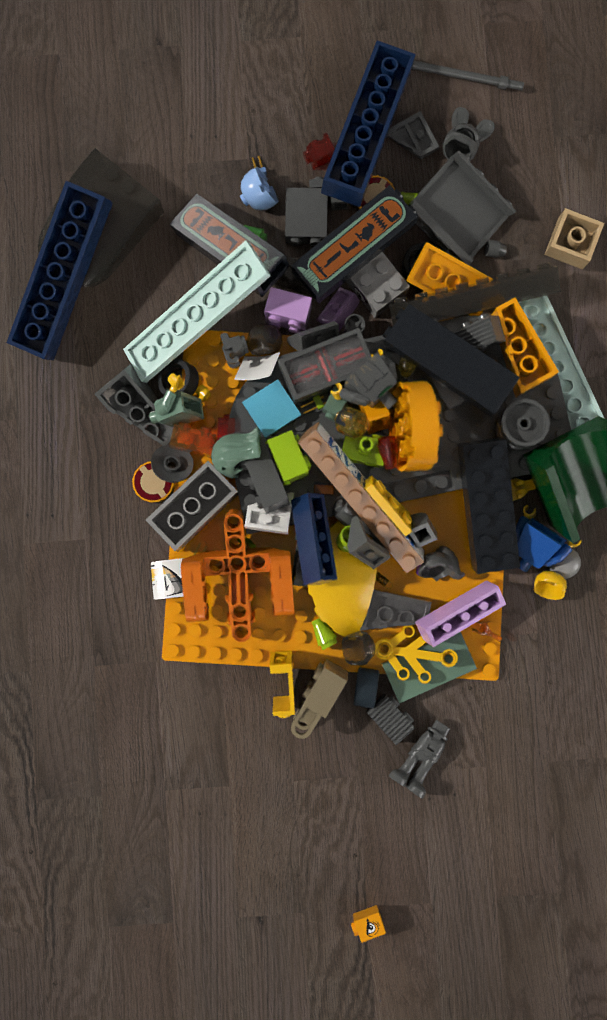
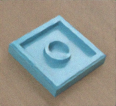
[242,379,301,439]

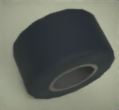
[353,667,379,708]

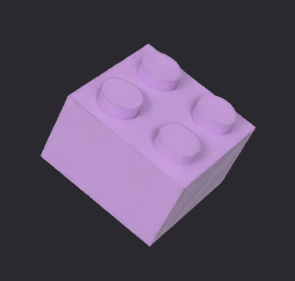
[264,287,312,334]

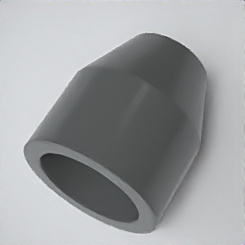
[484,239,507,258]

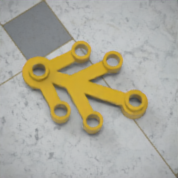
[374,625,458,684]

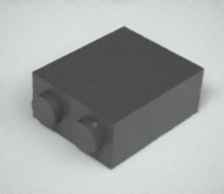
[285,188,327,246]

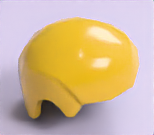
[533,571,567,600]

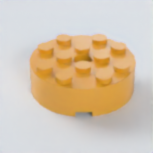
[389,381,443,472]

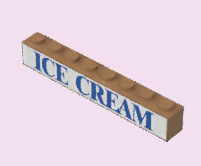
[299,422,425,573]

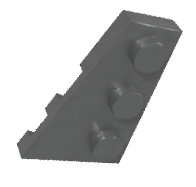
[360,590,432,631]

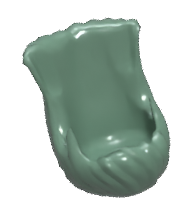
[211,427,261,479]

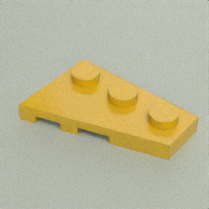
[365,476,413,536]

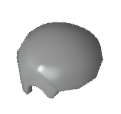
[549,548,581,579]

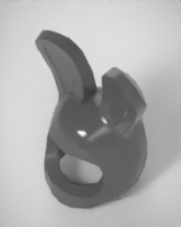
[443,107,495,161]

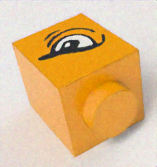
[351,905,386,943]

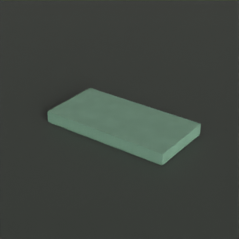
[381,632,477,703]

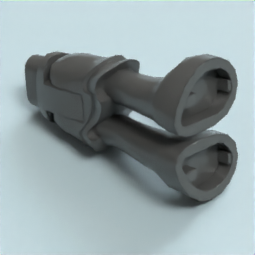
[389,720,450,799]

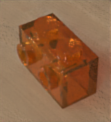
[169,422,216,458]

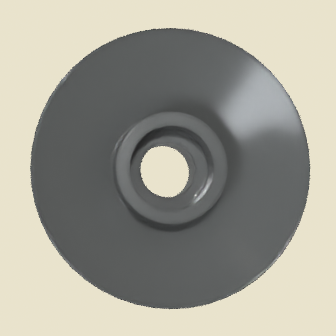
[151,444,194,483]

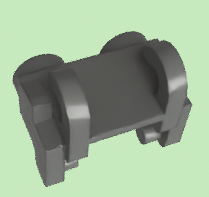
[220,333,249,369]

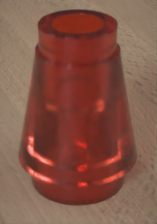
[377,436,398,469]

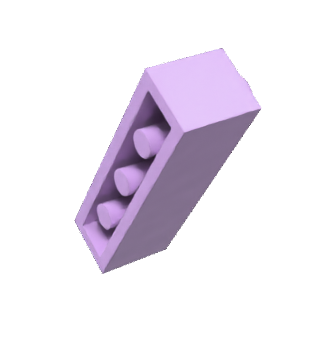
[415,580,506,647]

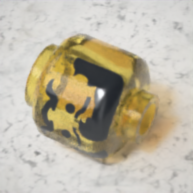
[335,407,368,439]

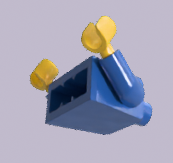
[516,505,581,572]

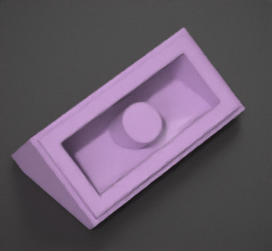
[317,287,360,331]

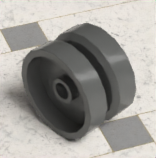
[495,399,550,452]

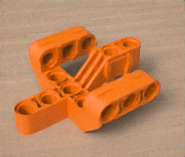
[181,508,295,642]

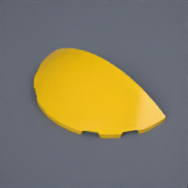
[307,521,377,639]

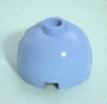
[240,167,279,211]

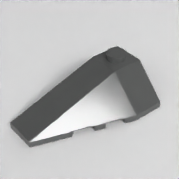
[94,364,181,446]

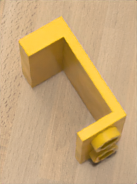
[270,651,295,718]

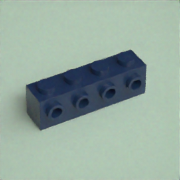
[291,493,338,586]

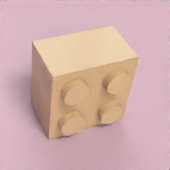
[544,208,604,269]

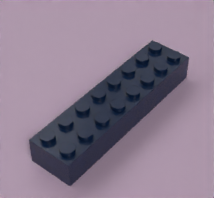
[321,40,416,207]
[6,181,113,360]

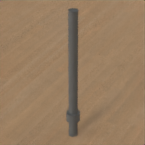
[412,60,524,91]

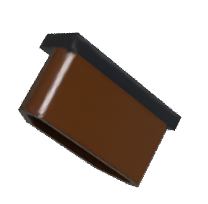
[314,482,334,495]

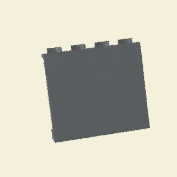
[409,151,516,265]

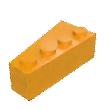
[491,297,559,398]

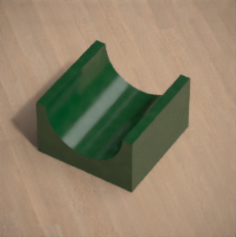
[523,416,607,543]

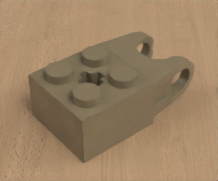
[291,659,348,739]

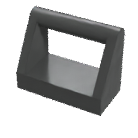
[287,321,339,352]
[347,516,391,569]

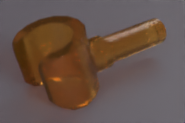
[472,621,502,642]

